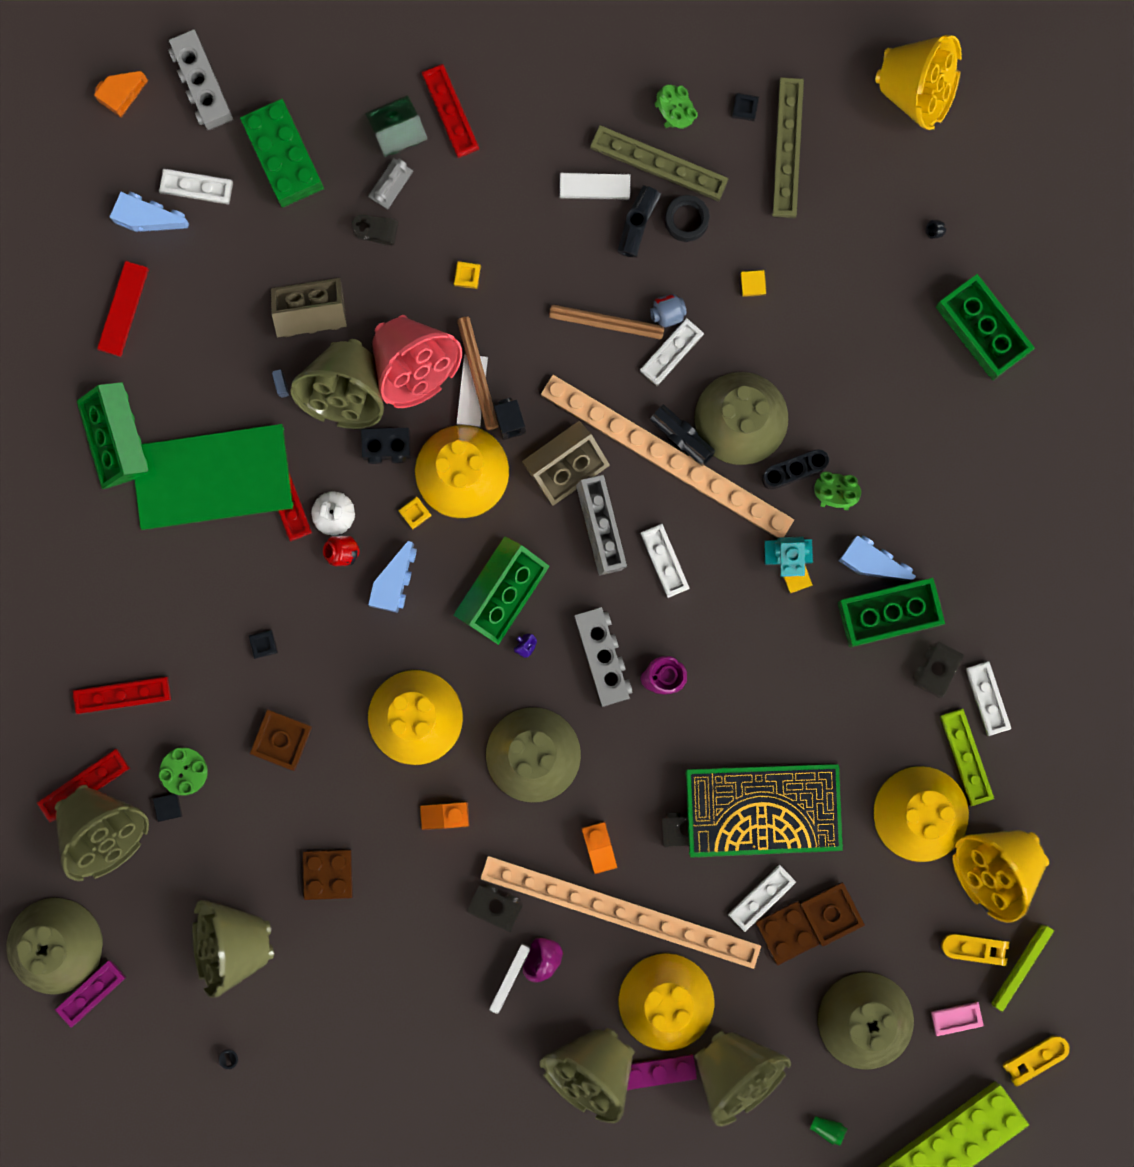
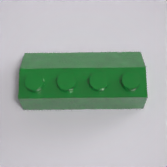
[77,382,148,489]
[453,536,550,645]

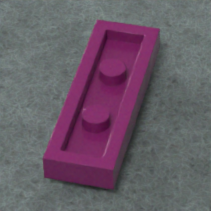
[55,960,127,1028]
[627,1054,697,1090]

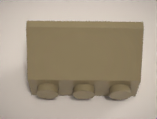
[271,278,347,337]
[522,421,610,506]

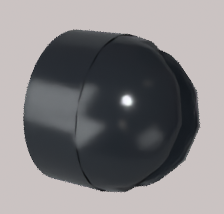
[926,220,947,239]
[218,1049,238,1070]

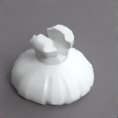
[311,491,355,536]

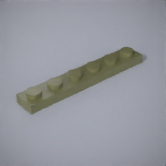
[772,78,804,218]
[591,126,729,201]

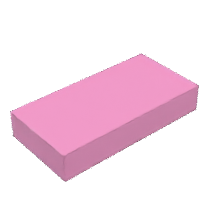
[931,1002,984,1036]

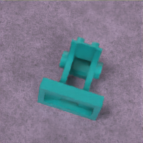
[764,537,813,577]

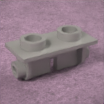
[368,158,413,209]

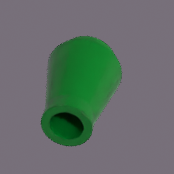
[810,1116,848,1146]

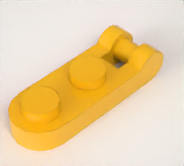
[941,934,1009,966]
[1003,1036,1070,1086]

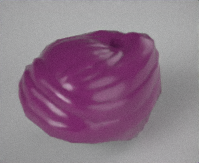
[640,656,687,695]
[523,938,563,983]

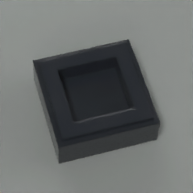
[732,93,759,121]
[249,630,278,659]
[153,794,183,822]

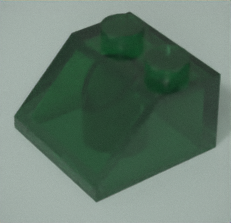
[365,95,427,157]

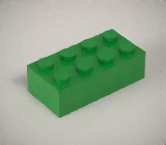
[240,98,324,208]
[936,274,1035,381]
[838,578,945,648]

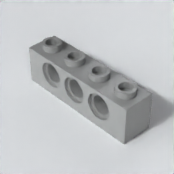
[168,29,234,130]
[576,475,627,576]
[575,607,633,707]

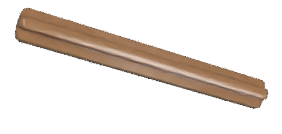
[549,305,664,339]
[457,316,498,430]

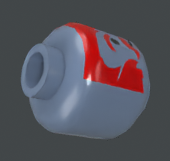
[650,294,687,328]

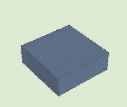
[272,369,289,398]

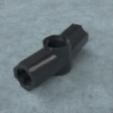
[617,185,661,258]
[650,404,715,466]

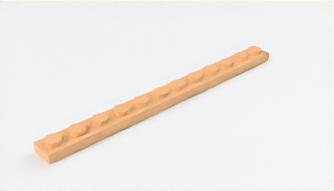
[541,375,794,538]
[481,856,761,969]

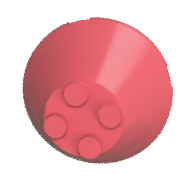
[372,315,462,408]

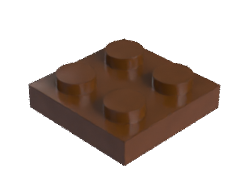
[250,710,312,771]
[303,850,353,900]
[800,882,865,947]
[755,900,820,966]

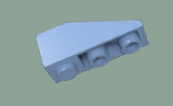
[110,192,189,232]
[839,535,916,582]
[368,541,417,613]

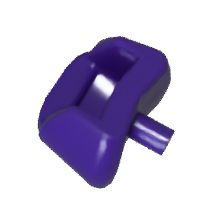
[514,633,537,658]

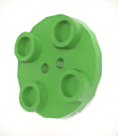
[654,85,698,129]
[814,472,861,510]
[159,748,208,795]

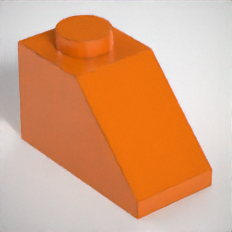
[94,71,148,117]
[420,802,470,830]
[582,822,618,874]

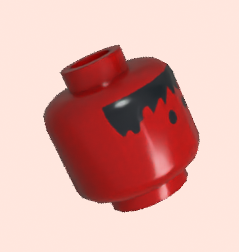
[323,536,360,566]

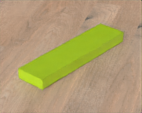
[940,709,994,806]
[991,924,1054,1012]

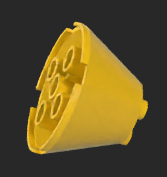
[875,35,962,130]
[415,425,509,518]
[368,670,463,765]
[873,766,969,862]
[953,830,1049,922]
[619,953,714,1051]

